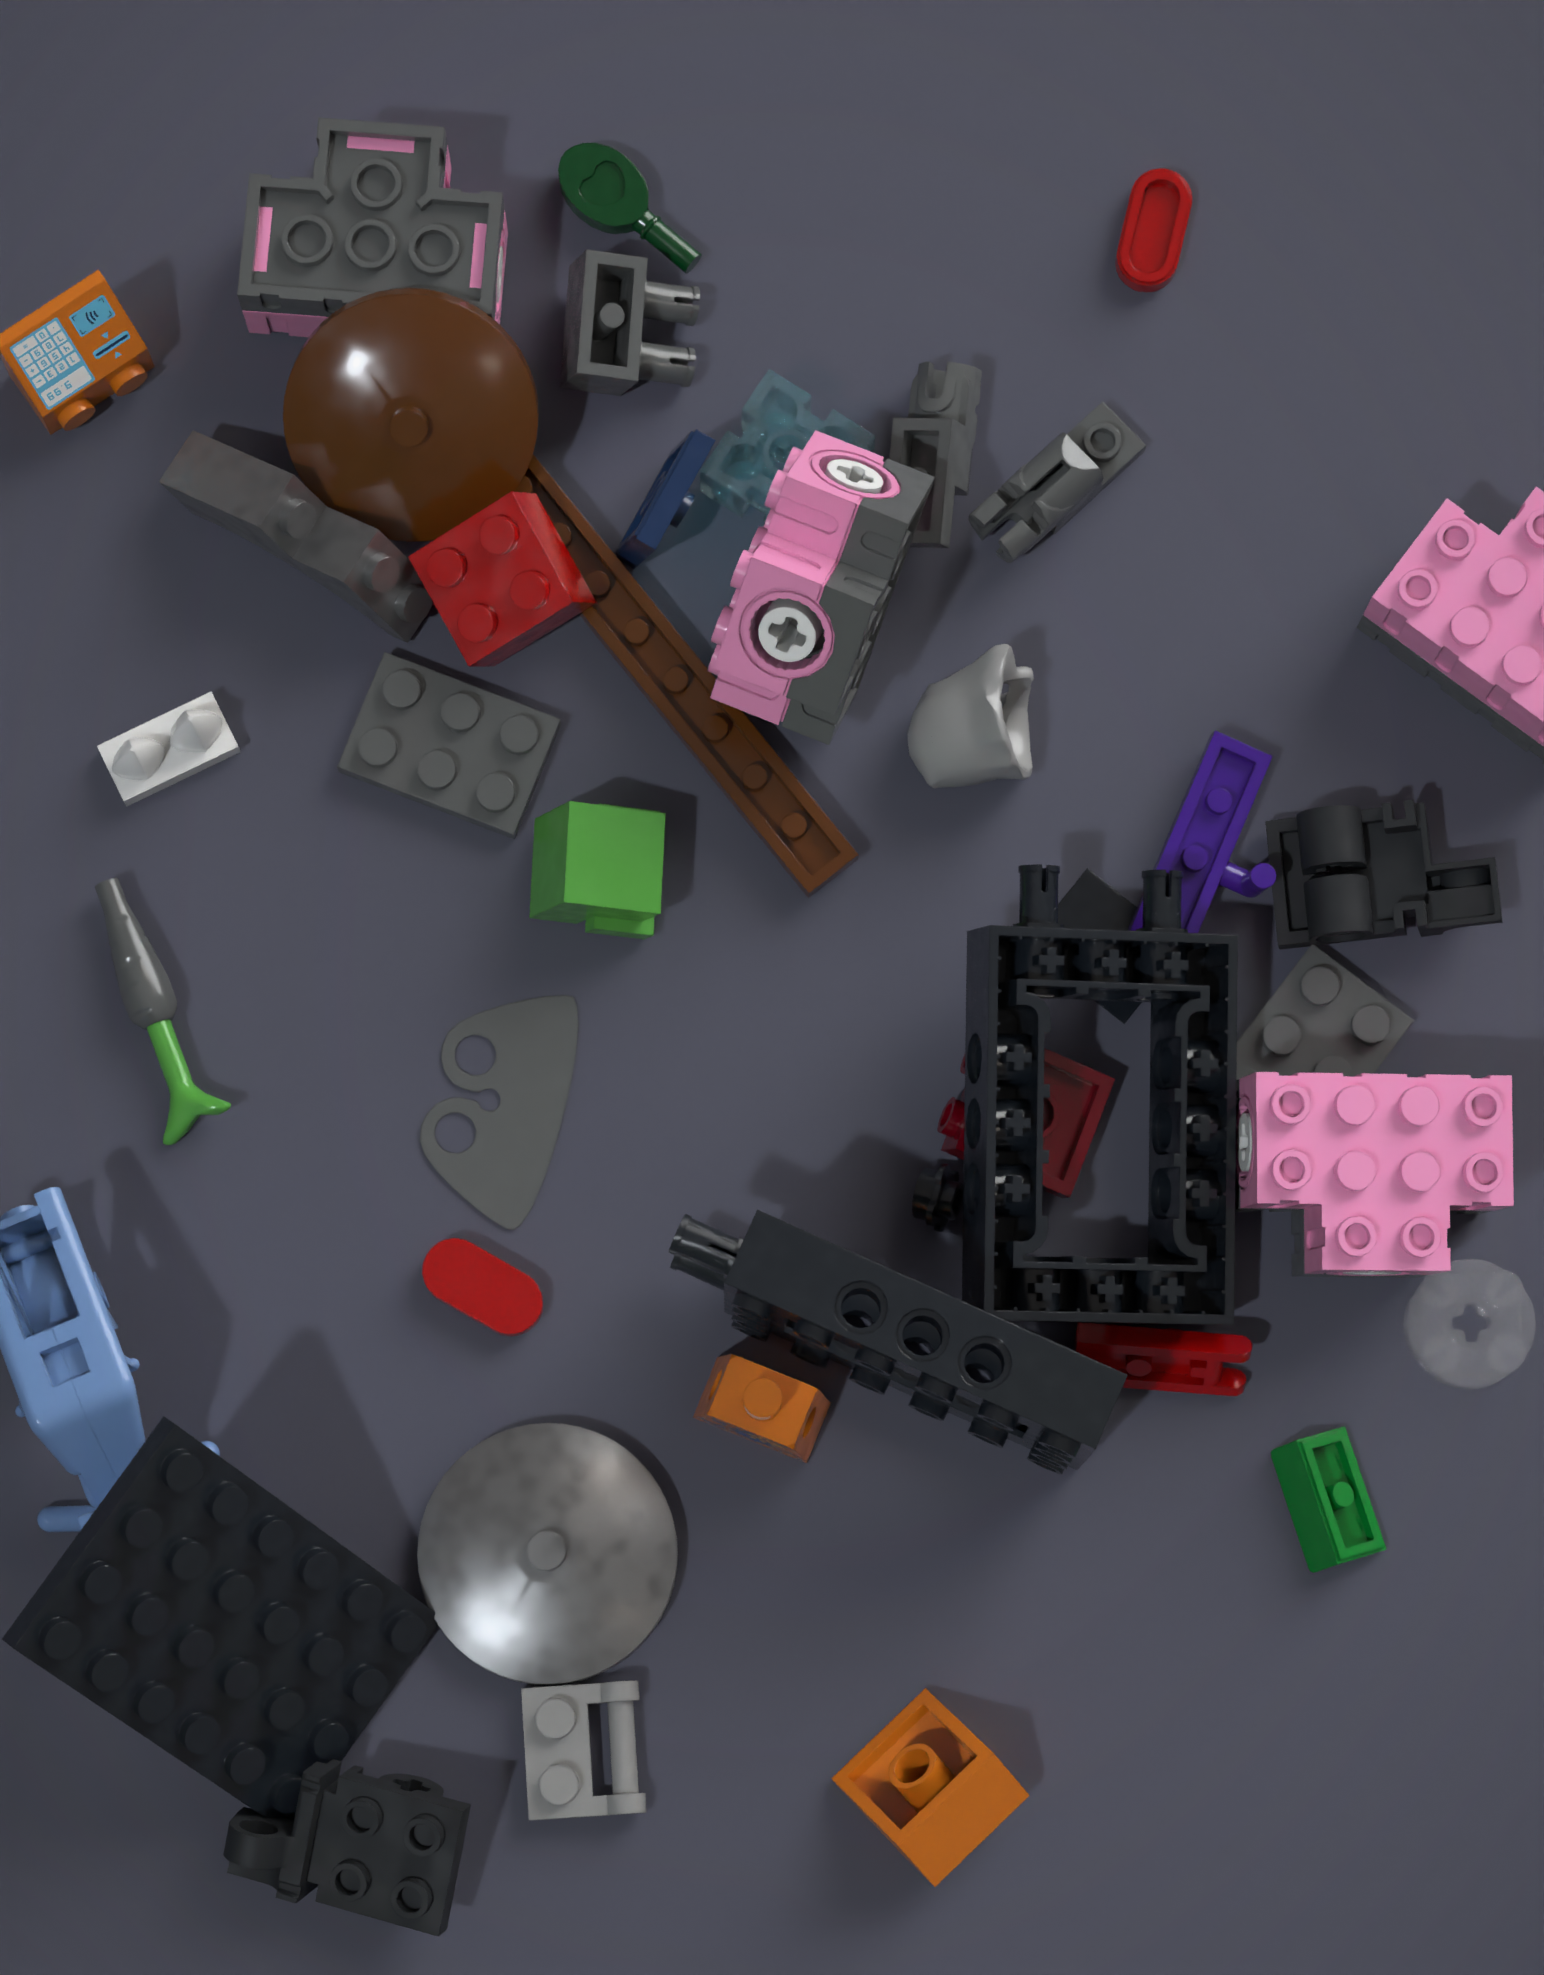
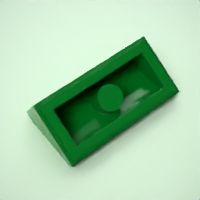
[1271,1426,1387,1573]

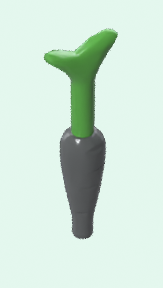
[95,878,231,1145]

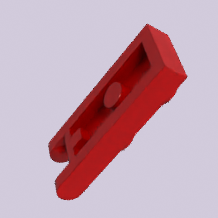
[1074,1322,1252,1396]

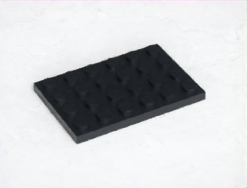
[2,1416,438,1820]

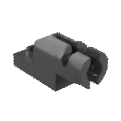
[889,361,982,548]
[969,401,1146,563]

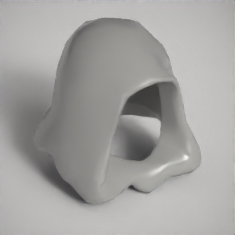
[907,644,1034,788]

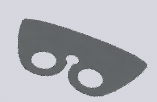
[420,995,579,1230]

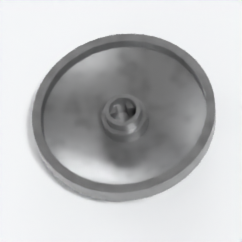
[417,1423,678,1685]

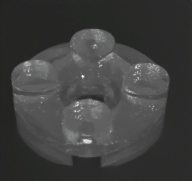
[1404,1259,1536,1390]

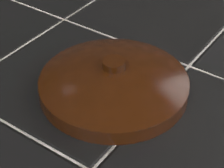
[283,288,539,542]

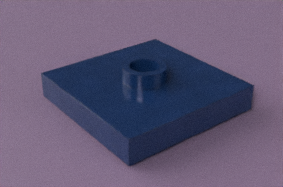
[615,429,716,569]

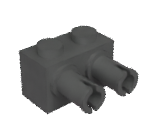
[560,249,700,396]

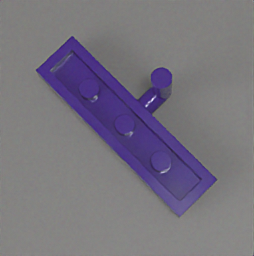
[1128,730,1276,933]

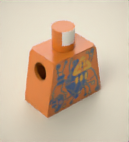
[693,1354,831,1463]

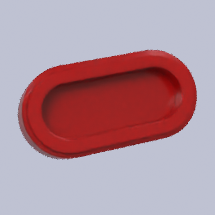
[1115,168,1192,293]
[422,1238,543,1336]

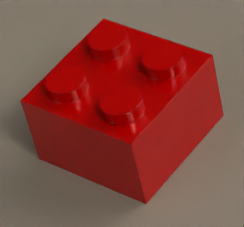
[408,491,597,667]

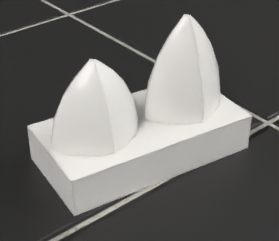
[97,691,241,806]

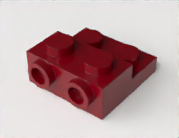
[937,1048,1115,1198]

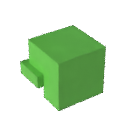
[529,801,666,939]

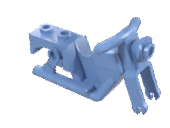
[0,1187,220,1532]

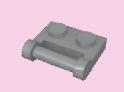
[521,1681,647,1821]

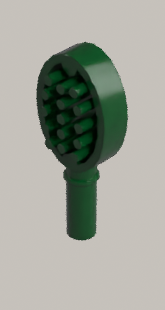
[558,143,702,274]

